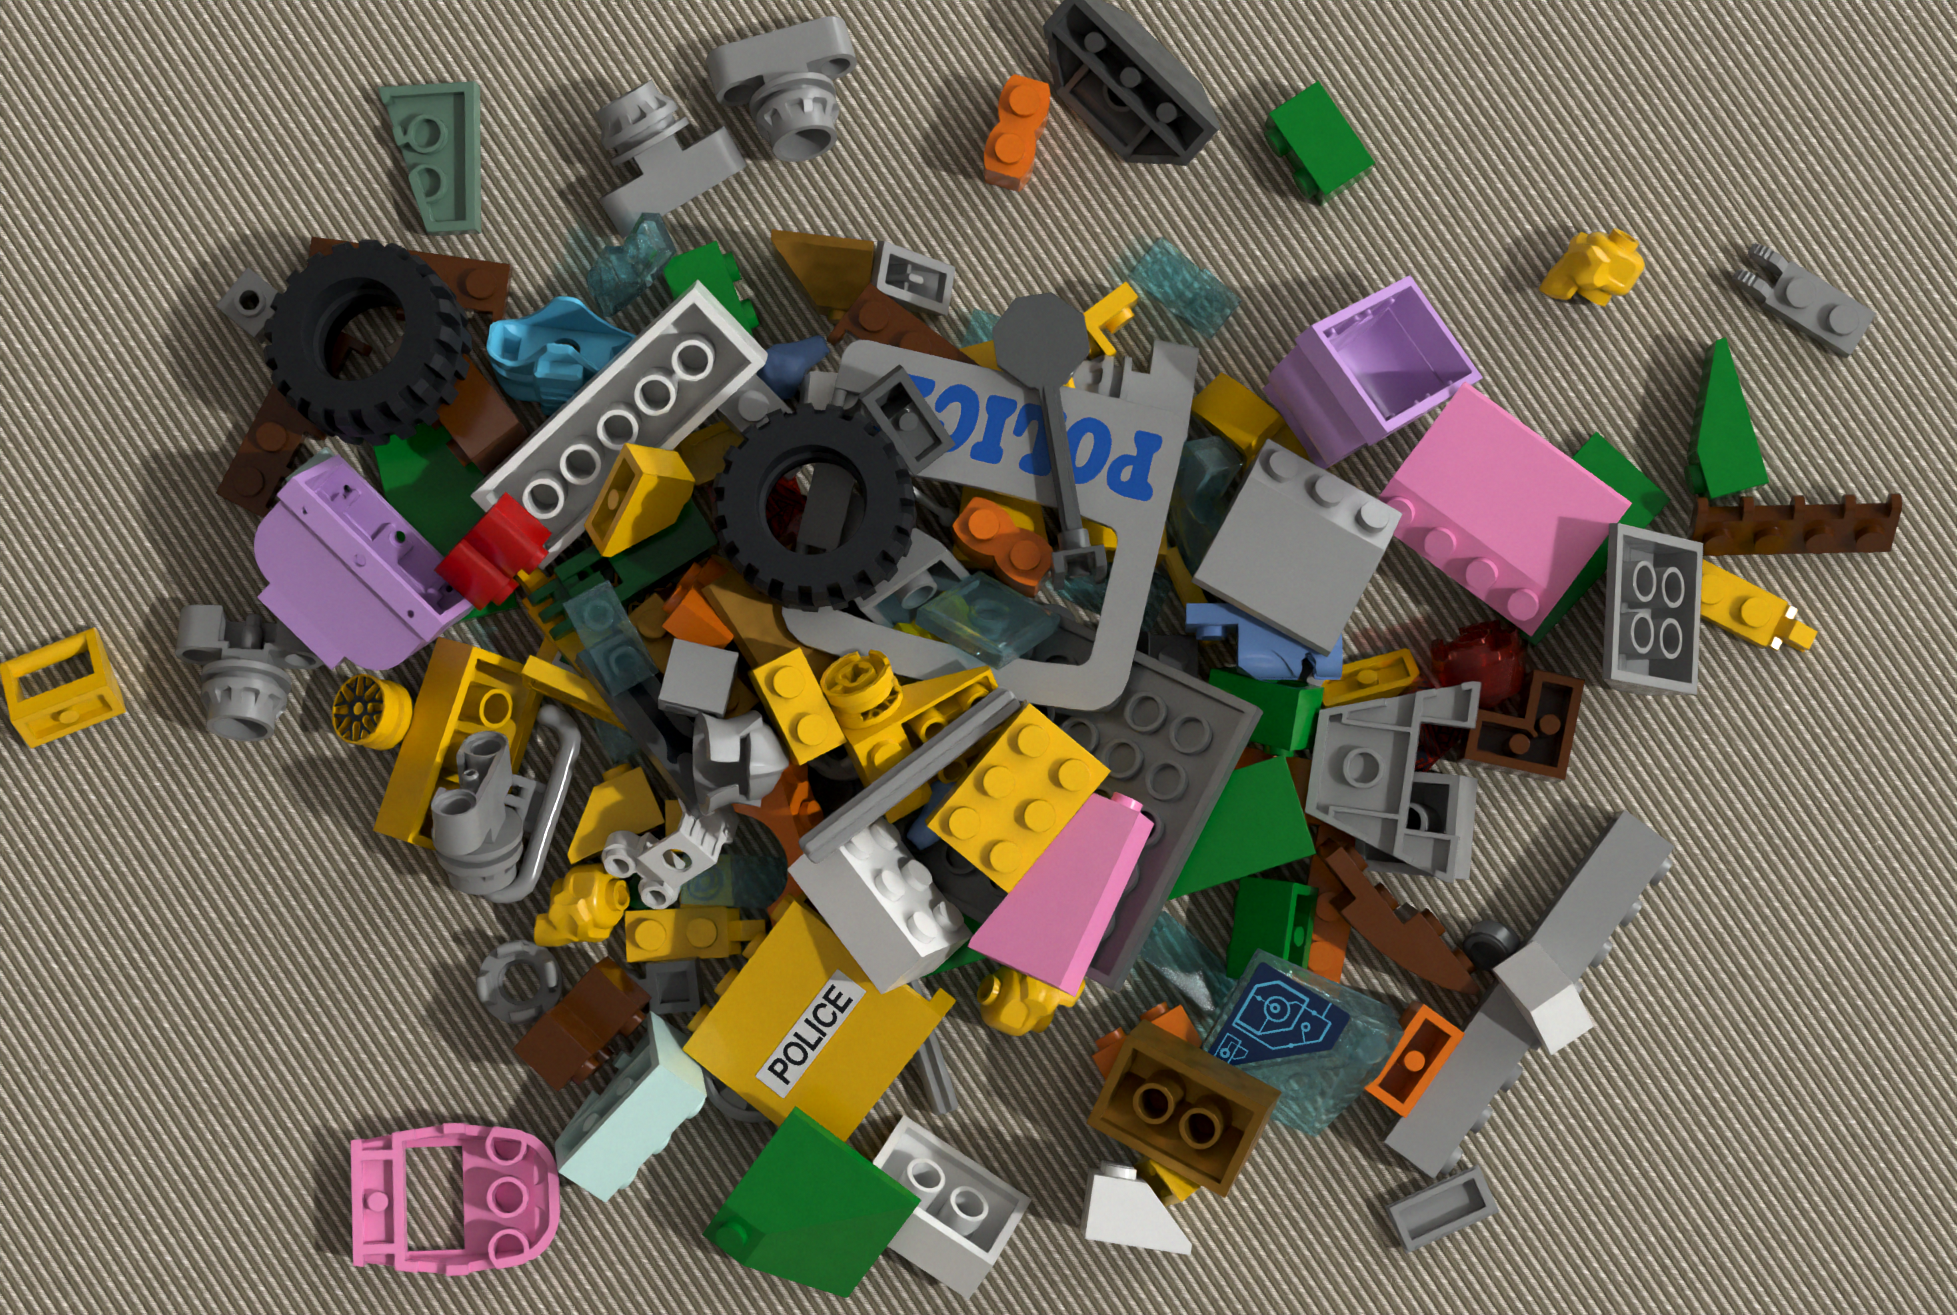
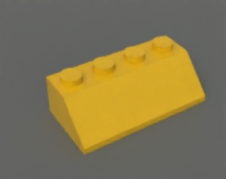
[373,637,544,851]

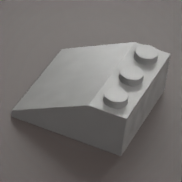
[1191,438,1403,657]
[1602,523,1703,696]

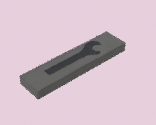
[575,629,704,820]

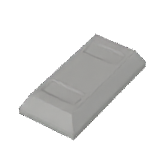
[1385,1164,1500,1254]

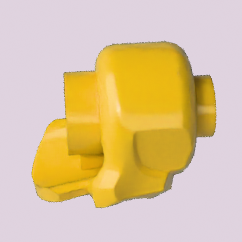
[1539,228,1645,307]
[534,863,630,947]
[977,965,1086,1036]

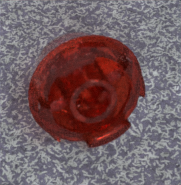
[1428,620,1528,708]

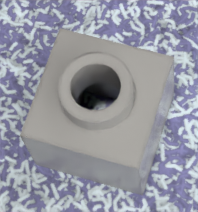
[216,268,281,344]

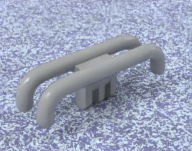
[482,704,581,904]

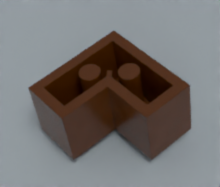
[1456,669,1585,783]
[512,956,652,1092]

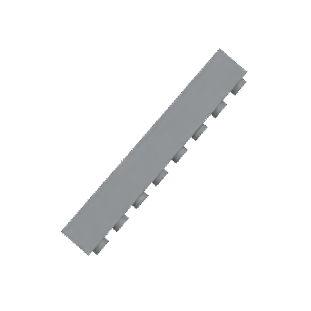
[1378,810,1675,1179]

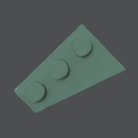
[378,81,481,236]

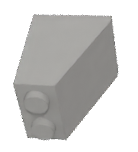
[801,492,977,629]

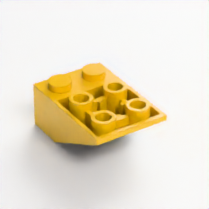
[839,665,1008,824]

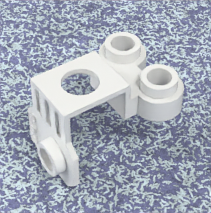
[601,797,739,909]

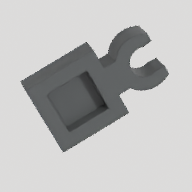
[623,956,705,1014]

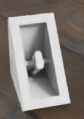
[1491,940,1594,1055]

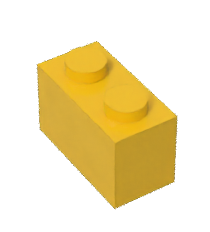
[747,647,847,766]

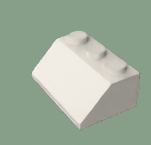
[872,1115,1032,1300]
[1080,1160,1192,1255]

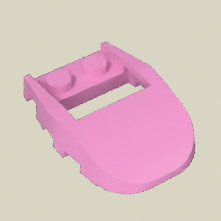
[350,1123,560,1276]

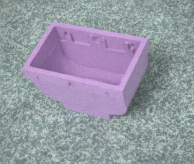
[1262,275,1483,470]
[254,454,475,670]

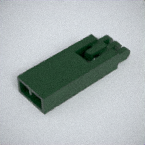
[527,498,720,641]

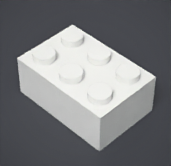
[787,816,973,995]

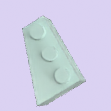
[554,1011,707,1203]

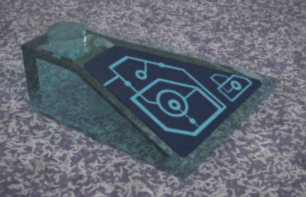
[1199,948,1405,1137]

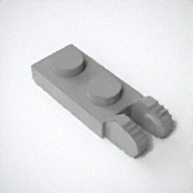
[1731,243,1876,358]

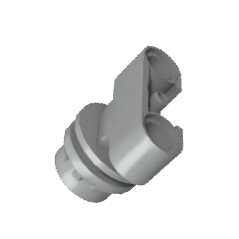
[706,16,857,162]
[594,79,747,238]
[1072,339,1199,480]
[175,604,323,741]
[431,731,523,895]

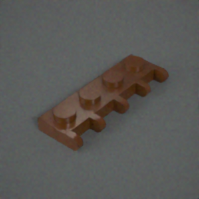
[307,236,513,325]
[826,283,982,367]
[215,331,373,518]
[1687,493,1902,556]

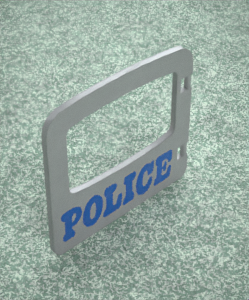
[782,340,1186,712]

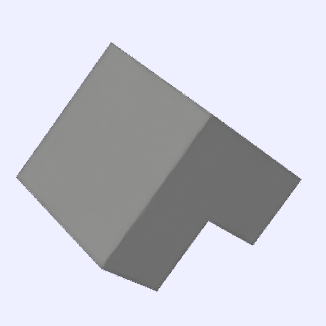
[658,638,738,719]

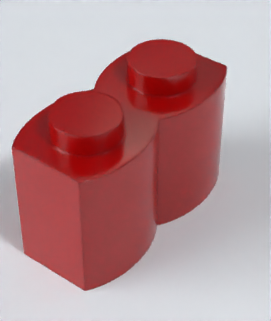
[434,492,552,611]

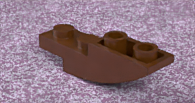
[1315,838,1480,995]

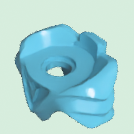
[486,296,636,416]

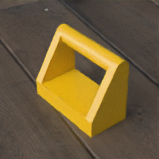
[0,627,126,749]

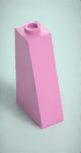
[968,792,1154,997]

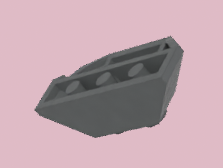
[1043,0,1221,166]

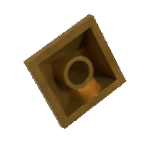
[771,229,875,324]

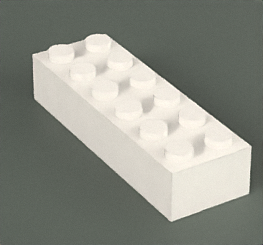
[471,279,768,570]

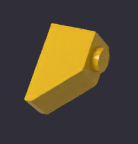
[583,443,696,557]
[567,763,666,866]

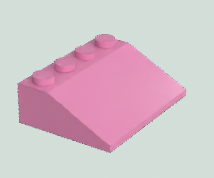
[1378,381,1632,637]

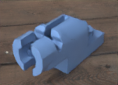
[1185,603,1343,680]

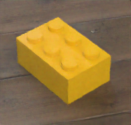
[925,699,1111,894]

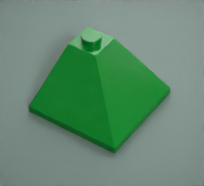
[702,1106,921,1298]

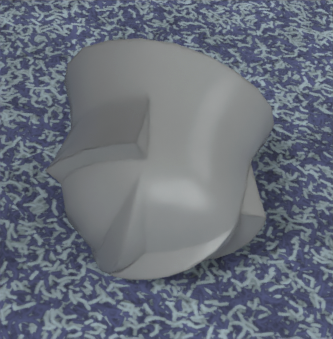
[692,710,789,816]

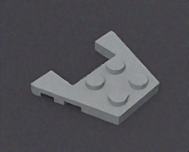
[1305,681,1482,884]

